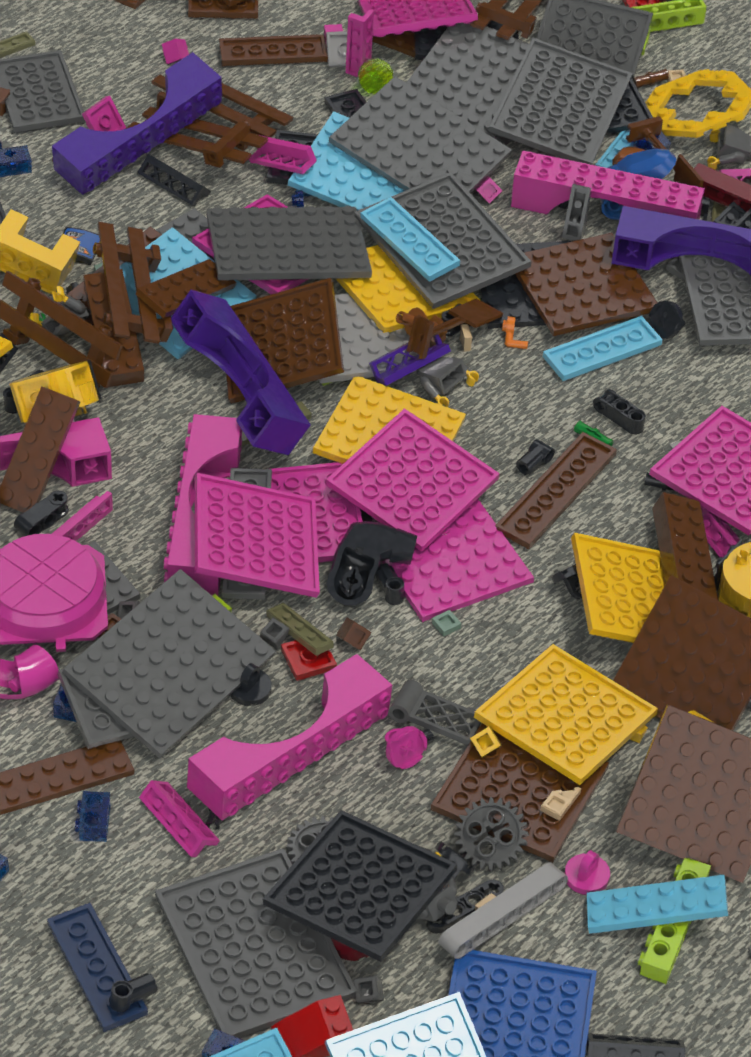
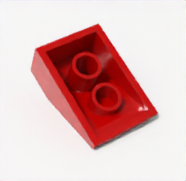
[271,995,353,1057]

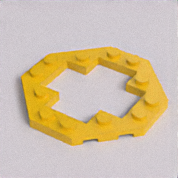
[645,69,751,138]

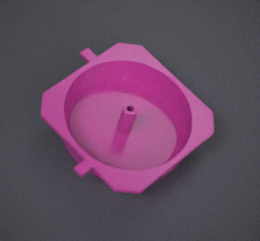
[0,534,108,652]

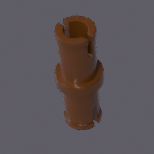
[632,69,669,88]

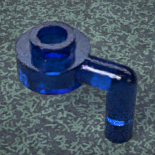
[291,190,312,207]

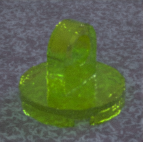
[358,58,393,94]

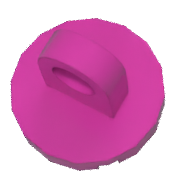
[385,726,427,769]
[565,850,610,895]

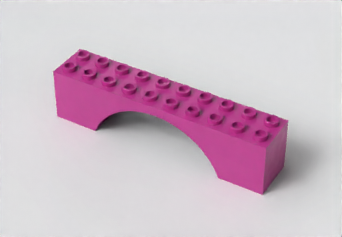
[511,151,704,220]
[164,414,242,596]
[0,417,112,487]
[187,654,392,820]

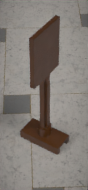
[626,116,704,188]
[406,298,503,360]

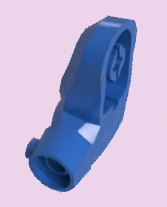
[600,149,677,220]

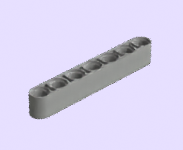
[438,862,568,959]

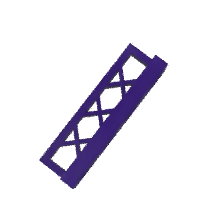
[369,334,451,386]

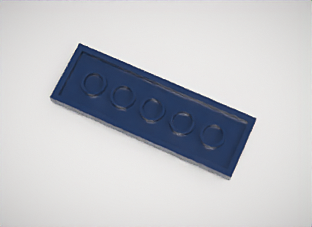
[47,903,148,1032]

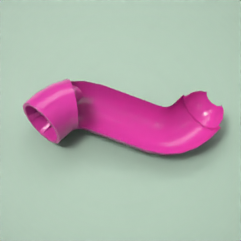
[0,645,59,700]

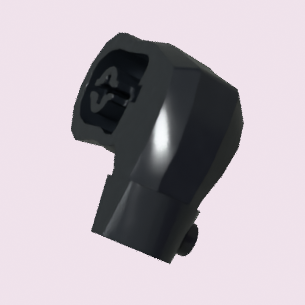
[326,521,417,606]

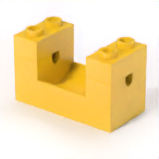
[0,209,80,295]

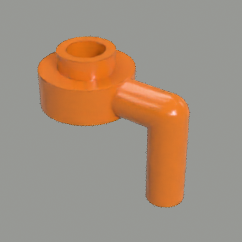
[502,316,528,349]

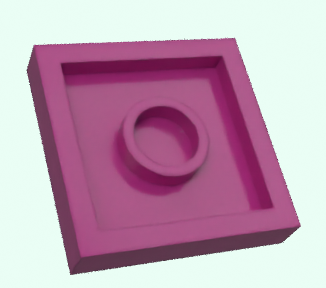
[82,96,126,131]

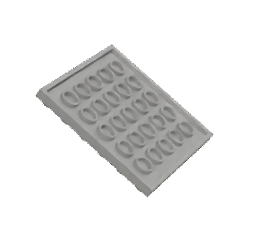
[319,294,417,384]

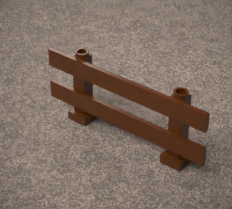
[470,0,543,40]
[151,62,293,151]
[125,107,268,168]
[93,221,173,344]
[0,271,123,388]

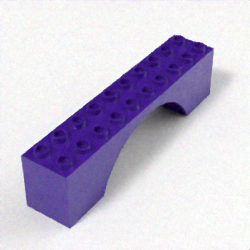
[52,52,222,195]
[611,206,751,275]
[171,290,311,455]

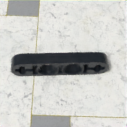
[426,879,504,934]

